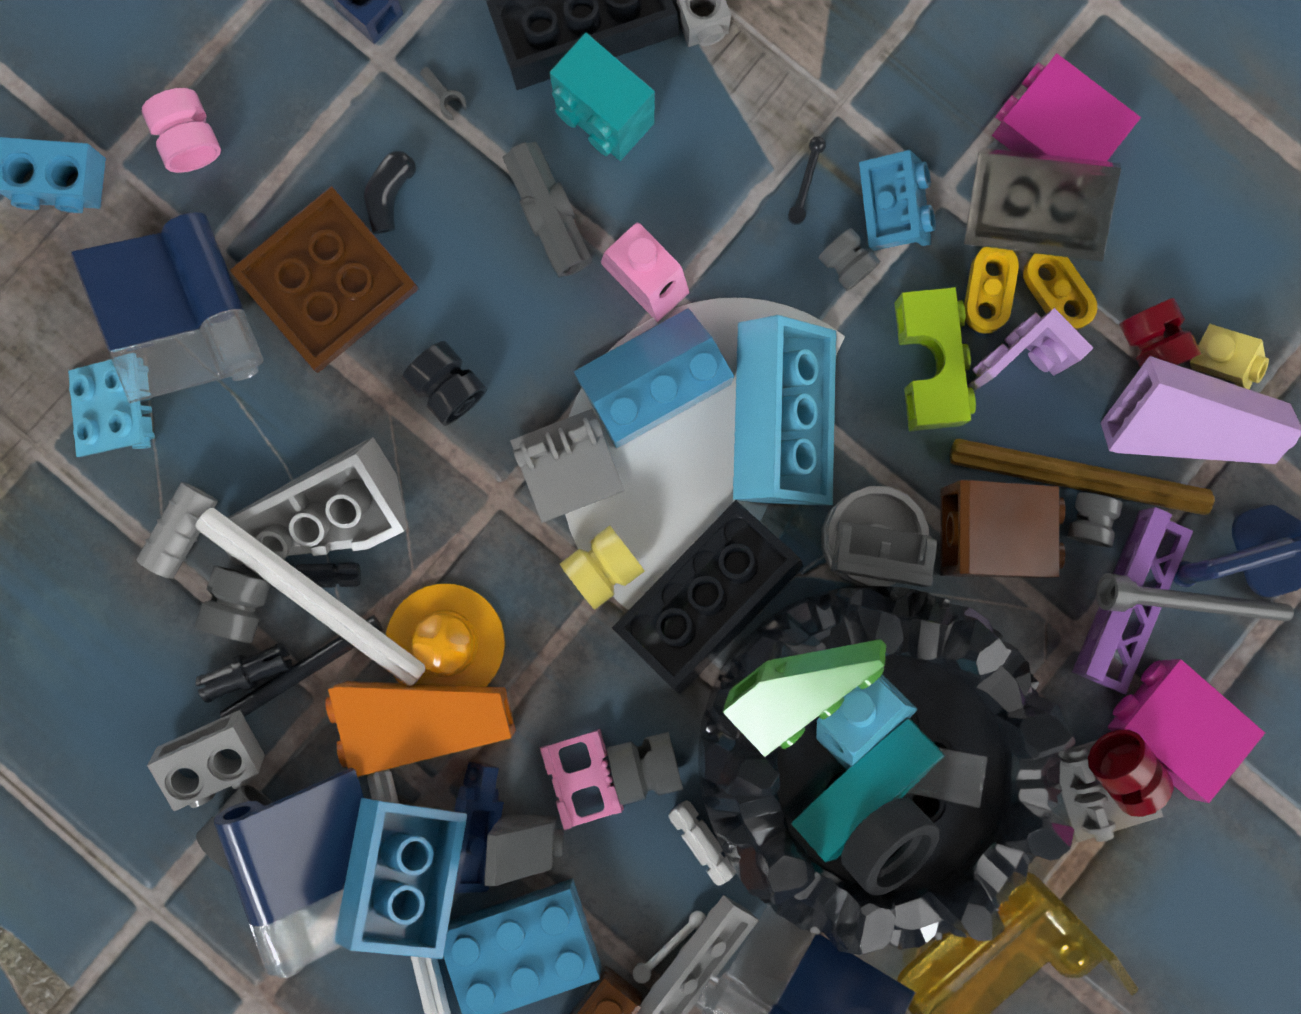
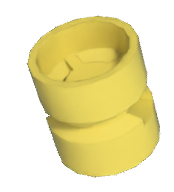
[560,525,645,610]

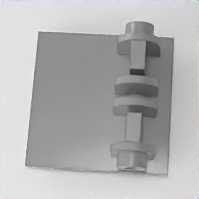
[510,408,625,523]
[1058,740,1163,842]

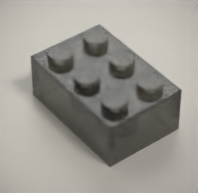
[964,148,1121,262]

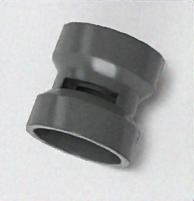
[818,228,881,291]
[1067,493,1123,548]

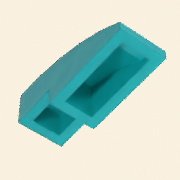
[791,719,945,862]

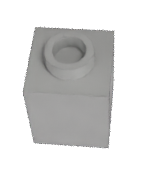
[672,0,731,47]

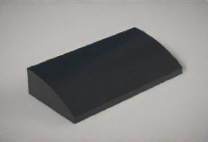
[486,0,679,90]
[612,500,804,694]

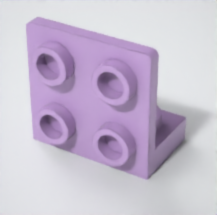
[968,308,1093,391]

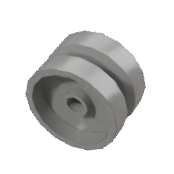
[821,486,929,586]

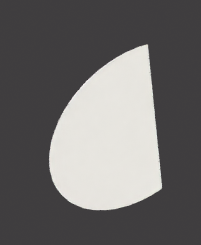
[565,298,845,610]

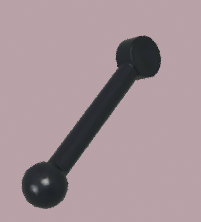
[788,136,826,225]

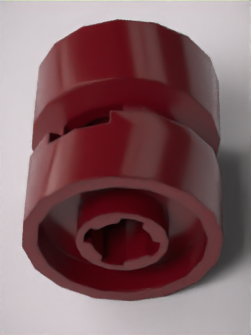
[1119,297,1202,368]
[1087,729,1174,817]

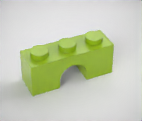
[894,287,976,431]

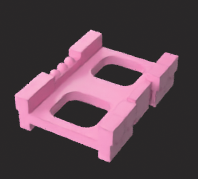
[540,729,624,830]

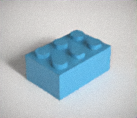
[334,798,467,959]
[443,878,601,1014]

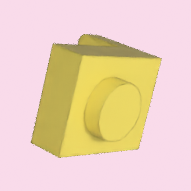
[1190,324,1269,389]

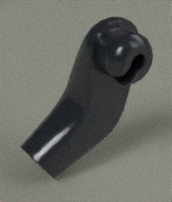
[364,151,416,234]

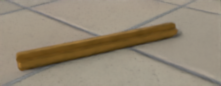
[950,439,1215,515]

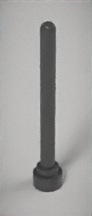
[1096,573,1294,621]

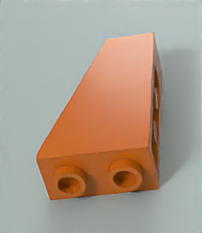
[325,681,516,777]

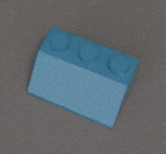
[574,308,734,449]

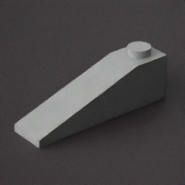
[225,437,407,565]

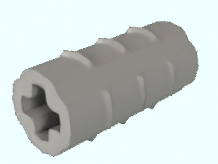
[136,482,218,579]

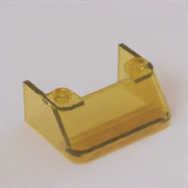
[897,872,1139,1014]

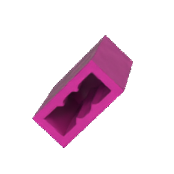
[992,53,1141,199]
[1107,659,1265,803]

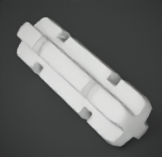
[668,800,736,886]

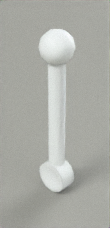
[633,911,706,983]

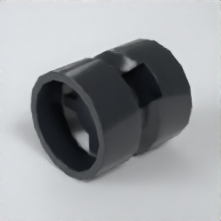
[402,341,487,426]

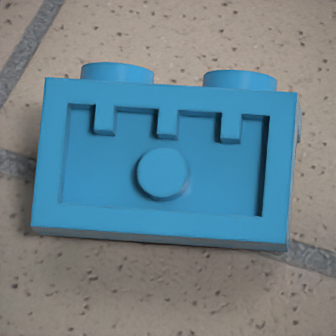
[859,150,936,251]

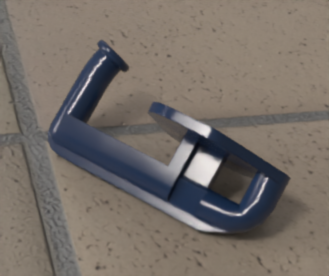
[1173,505,1301,598]

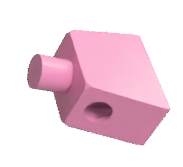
[601,222,689,323]

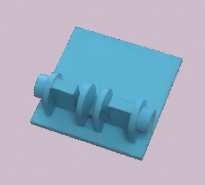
[68,354,155,457]

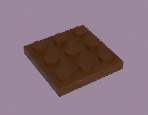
[229,186,419,373]

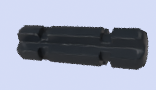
[272,562,361,589]

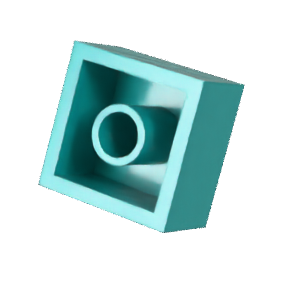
[549,33,655,161]

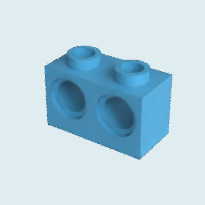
[0,137,106,213]

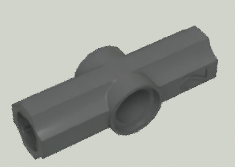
[502,141,592,278]

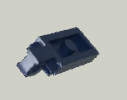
[454,762,504,893]

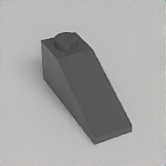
[485,814,564,886]

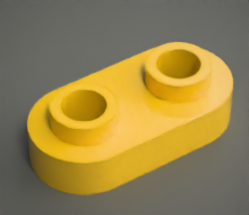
[964,244,1019,334]
[1023,248,1097,331]

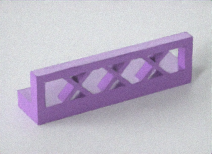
[1072,507,1193,695]

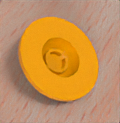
[386,584,505,687]

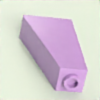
[1101,356,1301,464]

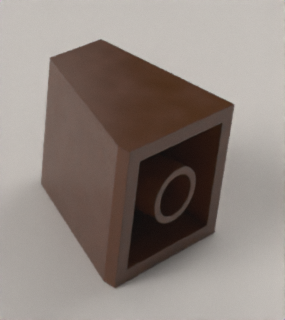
[940,480,1066,578]

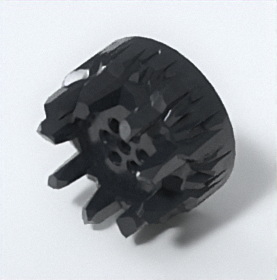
[698,586,1076,955]

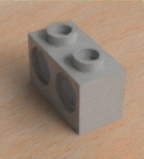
[147,710,265,811]

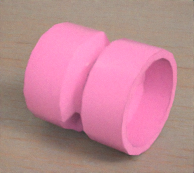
[142,88,221,173]

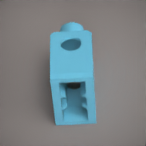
[816,675,918,770]

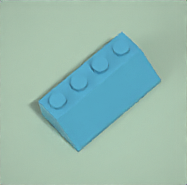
[733,315,836,505]

